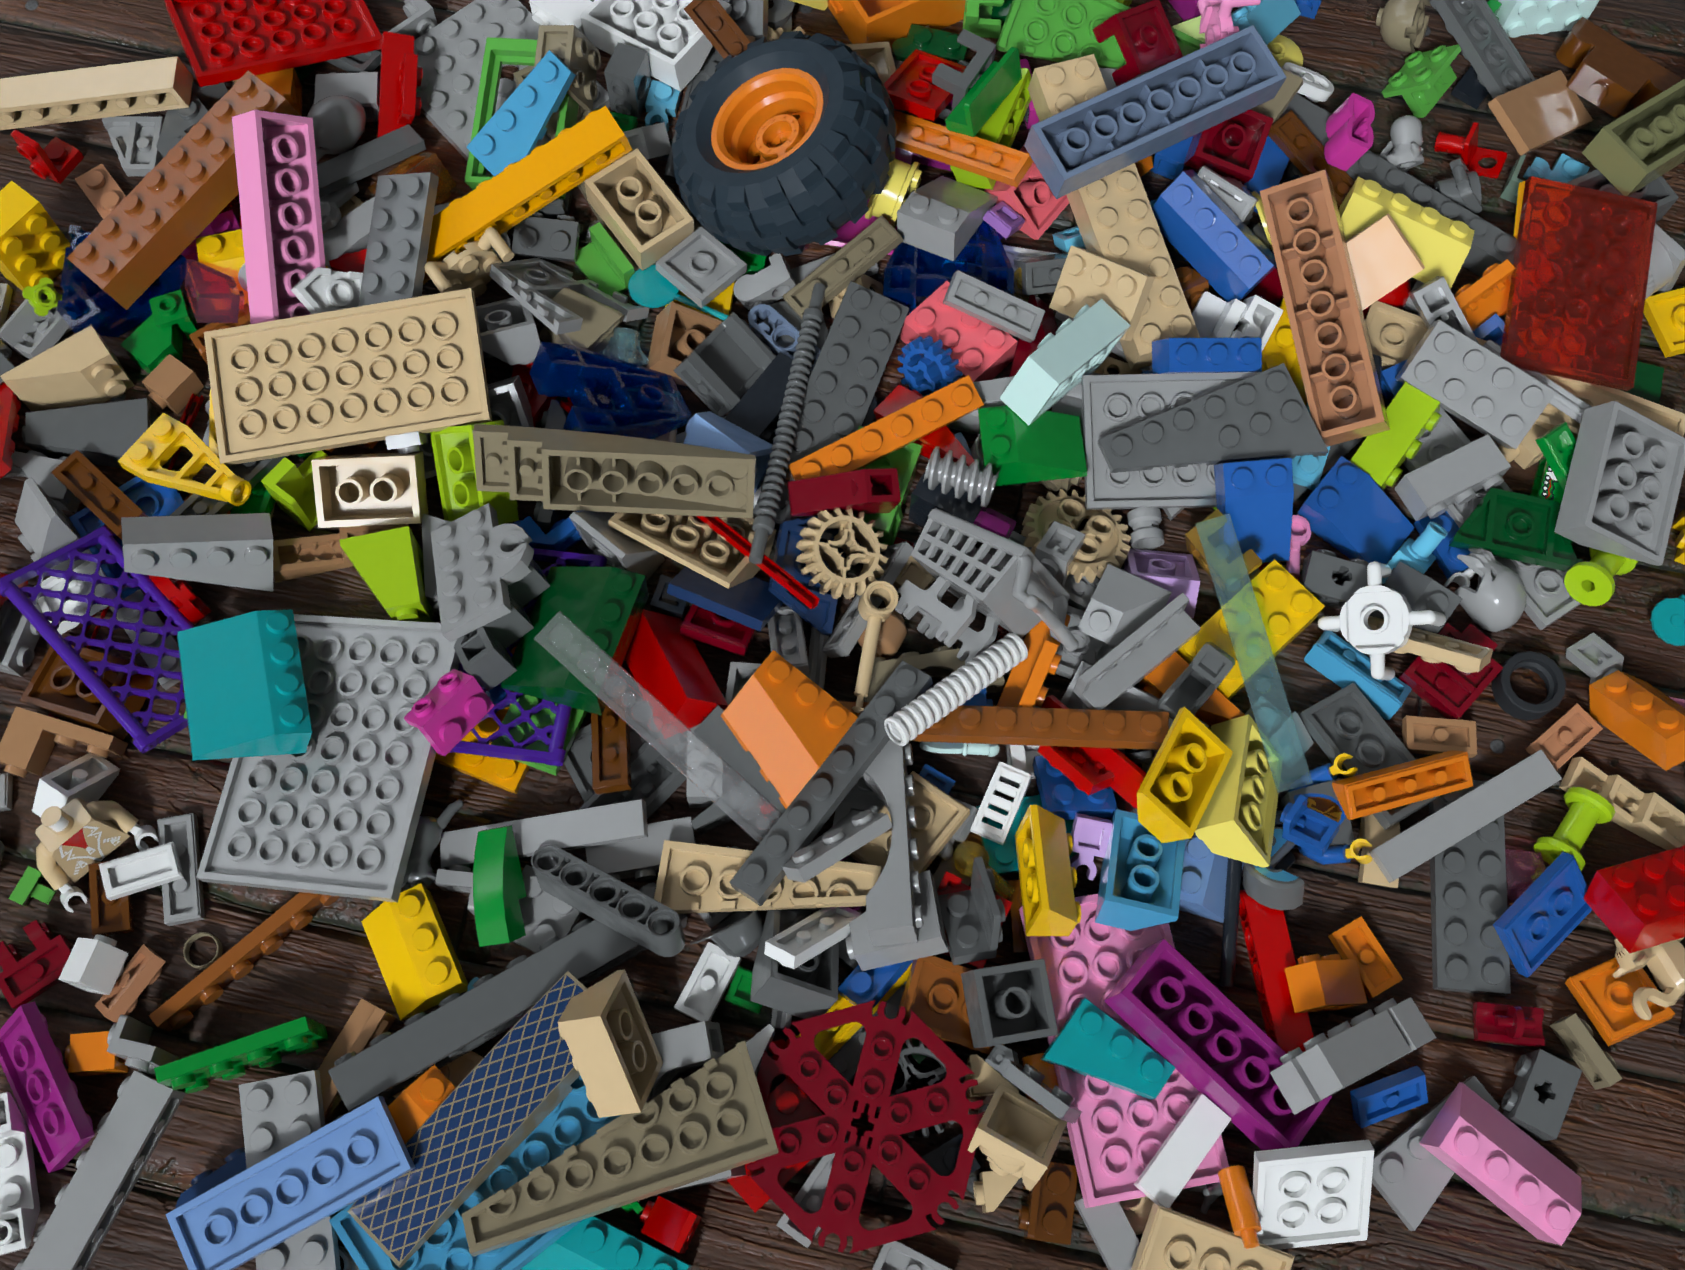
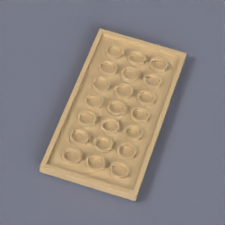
[204,288,492,466]

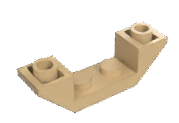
[962,1054,1019,1213]

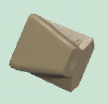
[538,288,629,375]

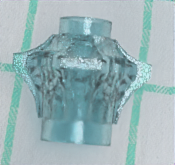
[598,328,649,378]

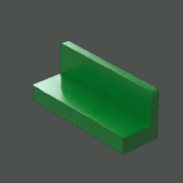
[945,47,1022,137]

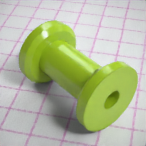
[1564,548,1638,606]
[1534,787,1615,871]

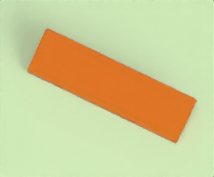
[1332,750,1473,820]

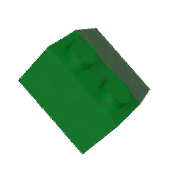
[978,405,1087,486]

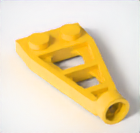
[118,413,252,506]

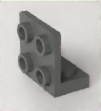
[939,856,1006,966]

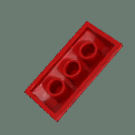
[624,610,728,740]

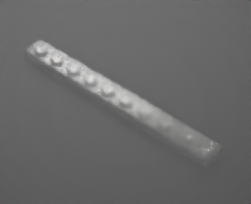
[534,611,813,844]

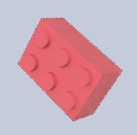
[900,281,1018,382]

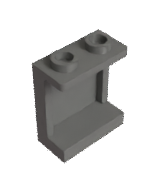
[673,313,776,417]

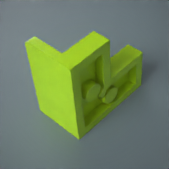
[261,450,328,532]

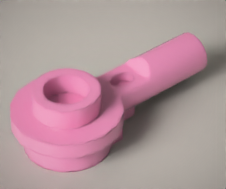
[1286,515,1311,579]

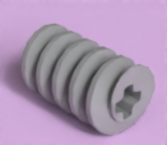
[923,446,1000,508]

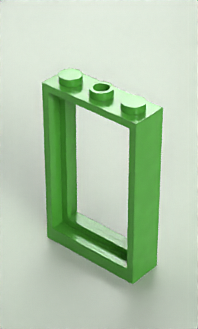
[464,37,579,199]

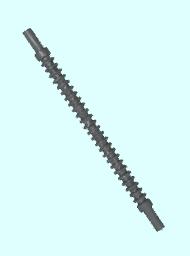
[749,283,826,564]

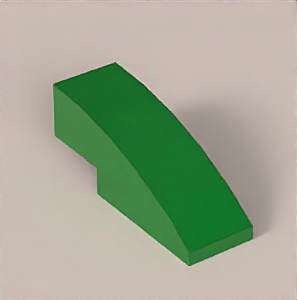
[473,825,527,947]

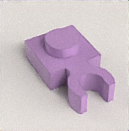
[1070,813,1113,880]

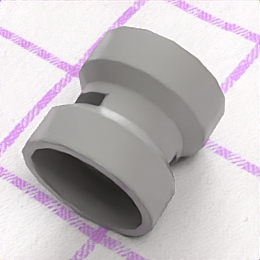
[1127,507,1165,550]

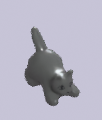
[402,799,464,891]

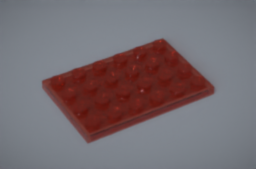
[1500,176,1658,391]

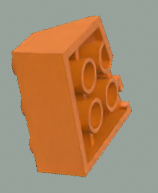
[721,650,858,809]

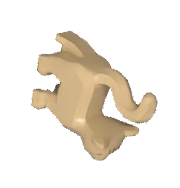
[1612,937,1685,1020]

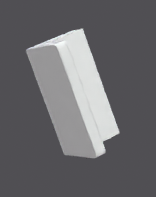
[1192,291,1246,338]

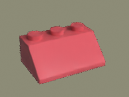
[984,144,1069,240]

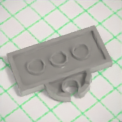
[431,503,534,642]

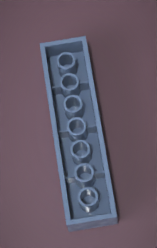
[1024,25,1287,199]

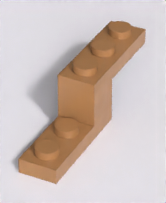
[0,706,128,778]

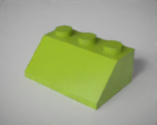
[430,420,519,525]

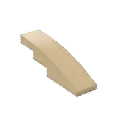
[1559,757,1685,850]

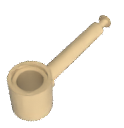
[852,581,898,713]

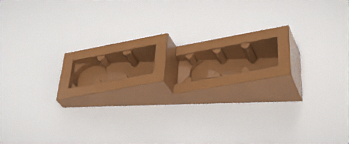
[273,524,409,583]

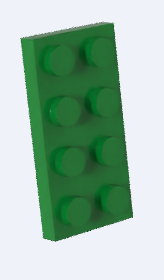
[154,1016,329,1093]

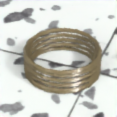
[183,932,223,970]

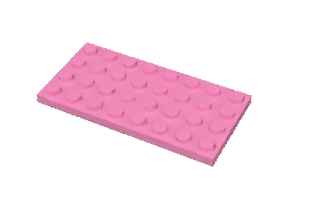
[1019,894,1229,1208]

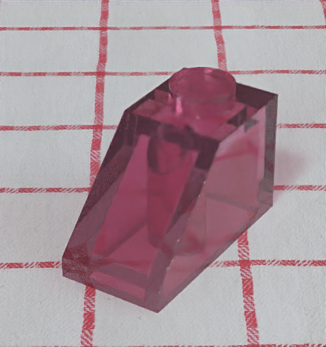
[185,259,244,323]

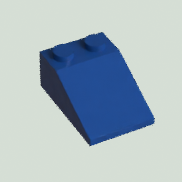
[1296,456,1415,564]
[1214,458,1294,565]

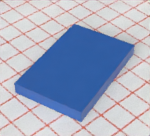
[1493,852,1592,978]

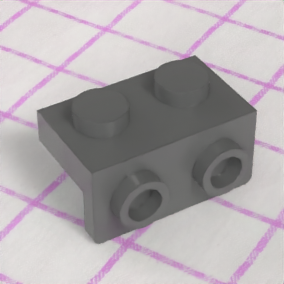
[512,212,583,262]

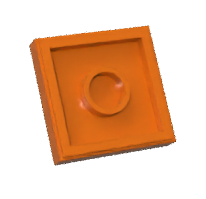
[1565,957,1675,1047]

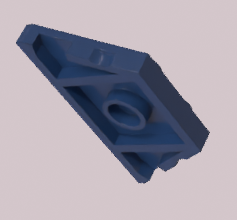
[768,515,845,636]

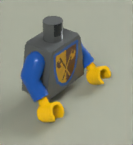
[1275,753,1373,865]

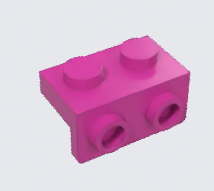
[404,669,494,756]

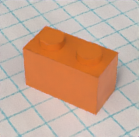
[1284,954,1367,1013]

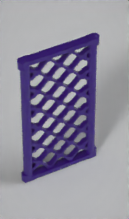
[0,525,195,753]
[450,548,607,766]

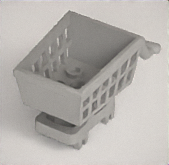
[895,508,1079,663]

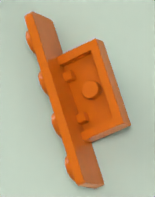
[1454,251,1556,331]
[997,614,1070,708]

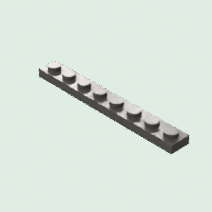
[729,660,933,906]

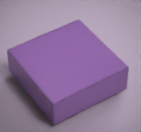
[982,201,1025,239]

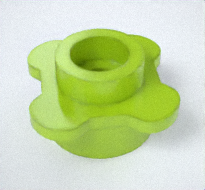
[22,277,65,316]

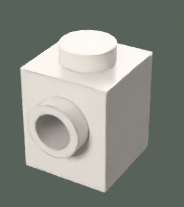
[59,934,129,995]

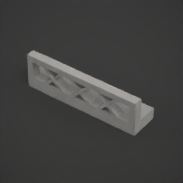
[1073,592,1201,710]

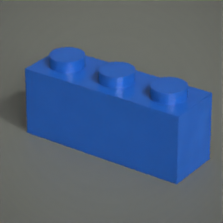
[1152,338,1262,374]

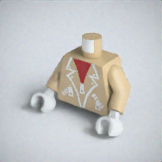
[35,798,159,913]

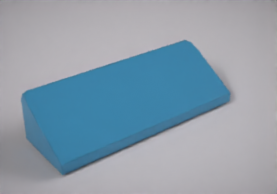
[1304,630,1412,720]

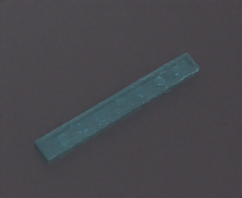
[1196,514,1313,793]

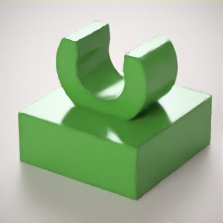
[9,866,56,907]

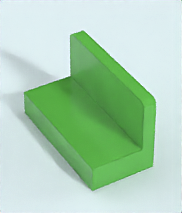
[575,222,635,296]

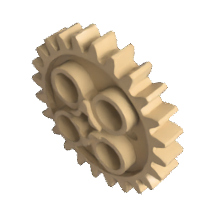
[1021,489,1131,583]

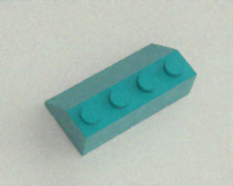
[521,1216,693,1270]

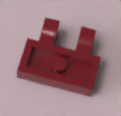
[0,919,73,1009]

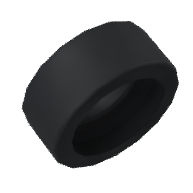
[1492,651,1566,721]

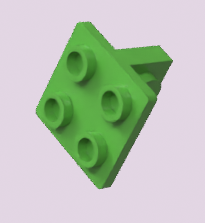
[1381,44,1462,118]

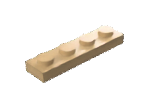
[1368,616,1493,673]

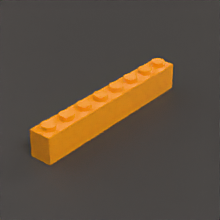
[423,105,633,284]

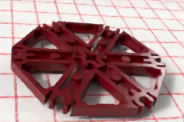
[746,1000,985,1254]

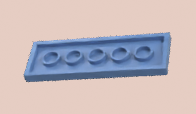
[165,1096,415,1270]

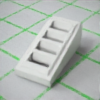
[970,762,1032,845]

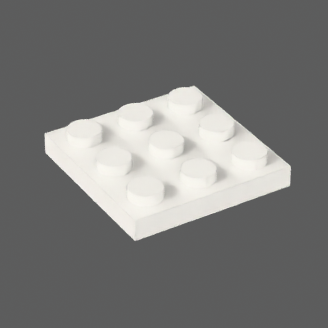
[1252,1140,1374,1250]

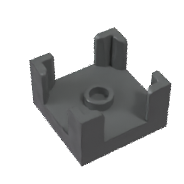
[932,29,996,120]

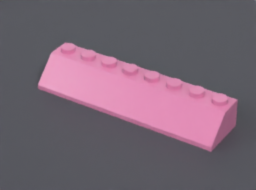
[232,110,326,324]

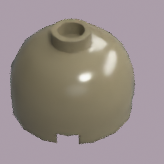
[1376,0,1431,53]

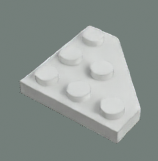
[291,267,363,314]

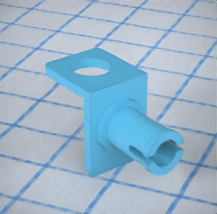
[1382,522,1448,584]

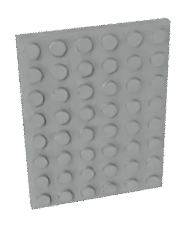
[196,614,460,903]

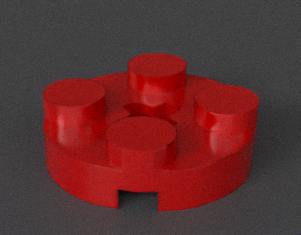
[148,575,212,625]

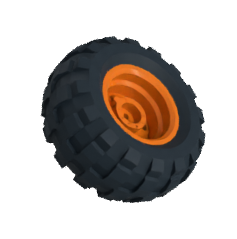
[672,31,897,256]

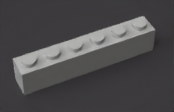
[14,1070,186,1270]

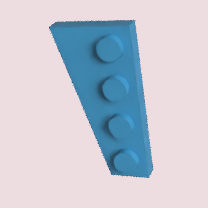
[466,50,576,177]

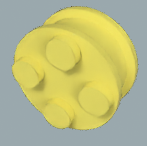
[865,159,922,229]

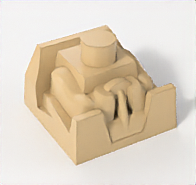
[968,1083,1067,1191]

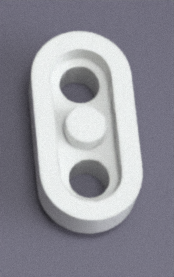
[1282,62,1334,103]

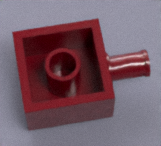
[1183,109,1274,185]

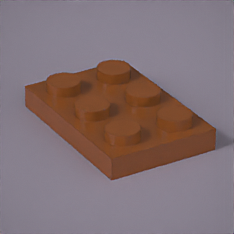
[896,956,1005,1056]

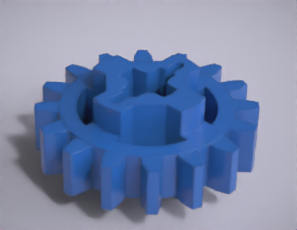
[897,336,963,397]

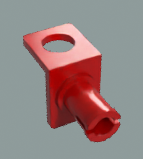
[1434,122,1507,179]

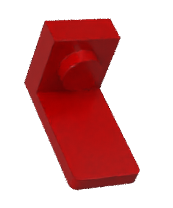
[10,130,84,184]

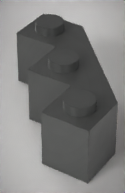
[156,66,228,158]
[454,545,550,692]

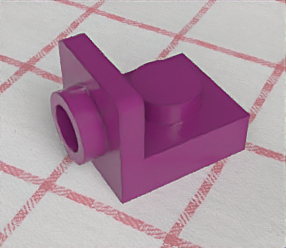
[974,508,1016,539]

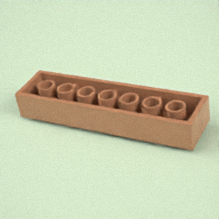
[1260,170,1390,447]

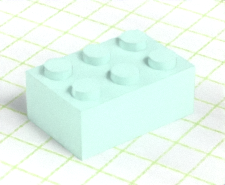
[1496,0,1599,38]

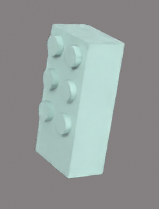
[1000,299,1131,425]

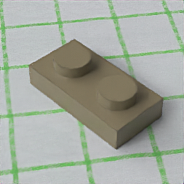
[1549,1013,1622,1090]

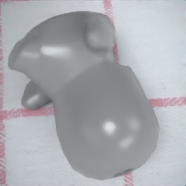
[1384,115,1424,169]

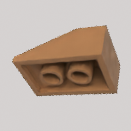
[645,302,722,386]

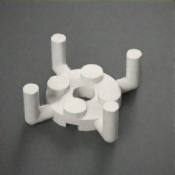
[1318,561,1446,681]

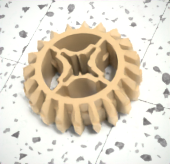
[796,508,889,599]

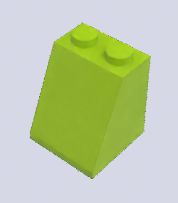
[340,526,434,623]

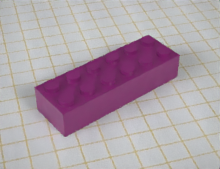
[1104,939,1332,1151]

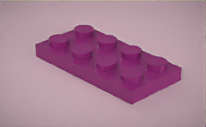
[0,1001,95,1173]

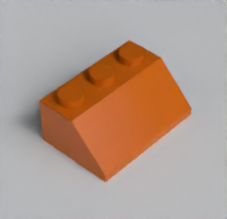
[1589,670,1685,771]

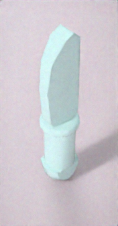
[920,742,1000,757]

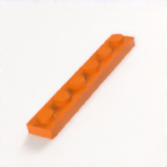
[894,110,1033,187]
[788,375,984,481]

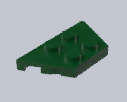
[1449,487,1583,572]

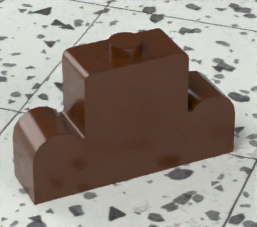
[1556,17,1683,118]

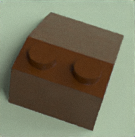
[19,645,154,741]

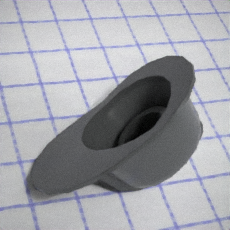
[690,910,764,957]

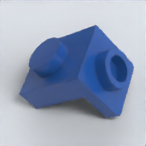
[1280,794,1340,857]

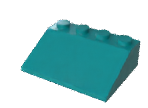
[177,610,312,761]

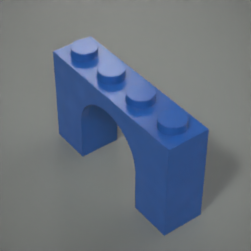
[1150,136,1290,213]

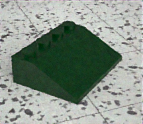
[501,567,649,715]

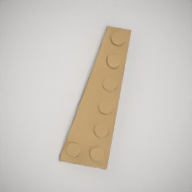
[654,840,882,914]

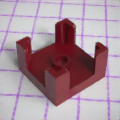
[1092,0,1183,87]

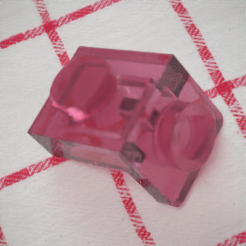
[1505,849,1546,905]

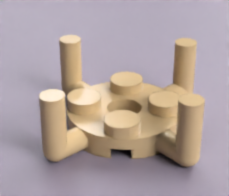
[425,227,514,298]

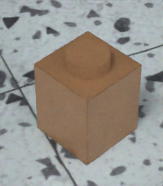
[142,354,204,414]

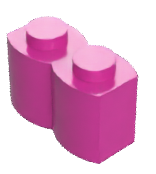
[1324,93,1375,171]

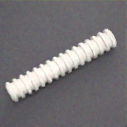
[884,633,1028,746]

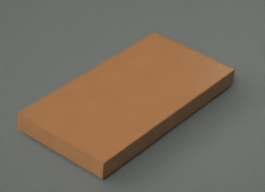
[1488,69,1593,156]

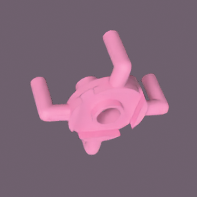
[1197,0,1261,49]

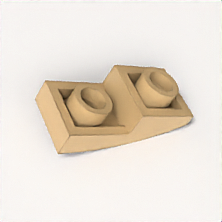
[1358,814,1400,888]

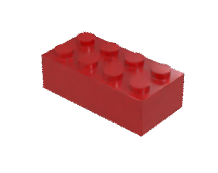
[1583,846,1685,954]

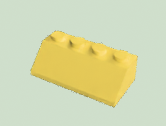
[1339,176,1475,289]
[1195,714,1283,868]

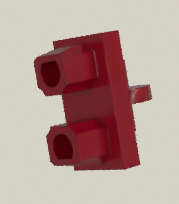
[1473,1002,1545,1047]

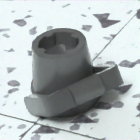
[1434,157,1482,214]

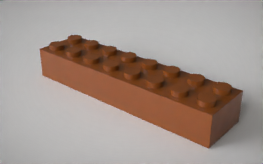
[67,71,300,310]

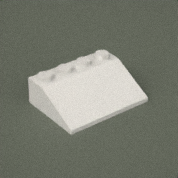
[580,0,732,92]

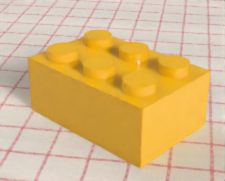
[0,181,75,291]

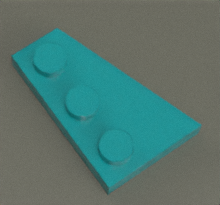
[1040,998,1176,1100]

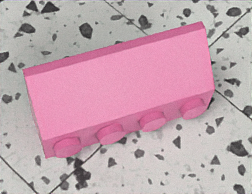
[1419,1082,1582,1246]

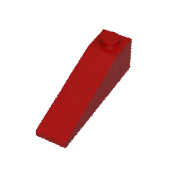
[873,385,974,466]

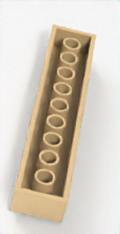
[1028,54,1200,371]

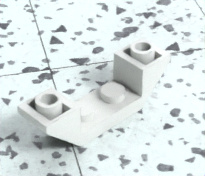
[0,1092,40,1256]

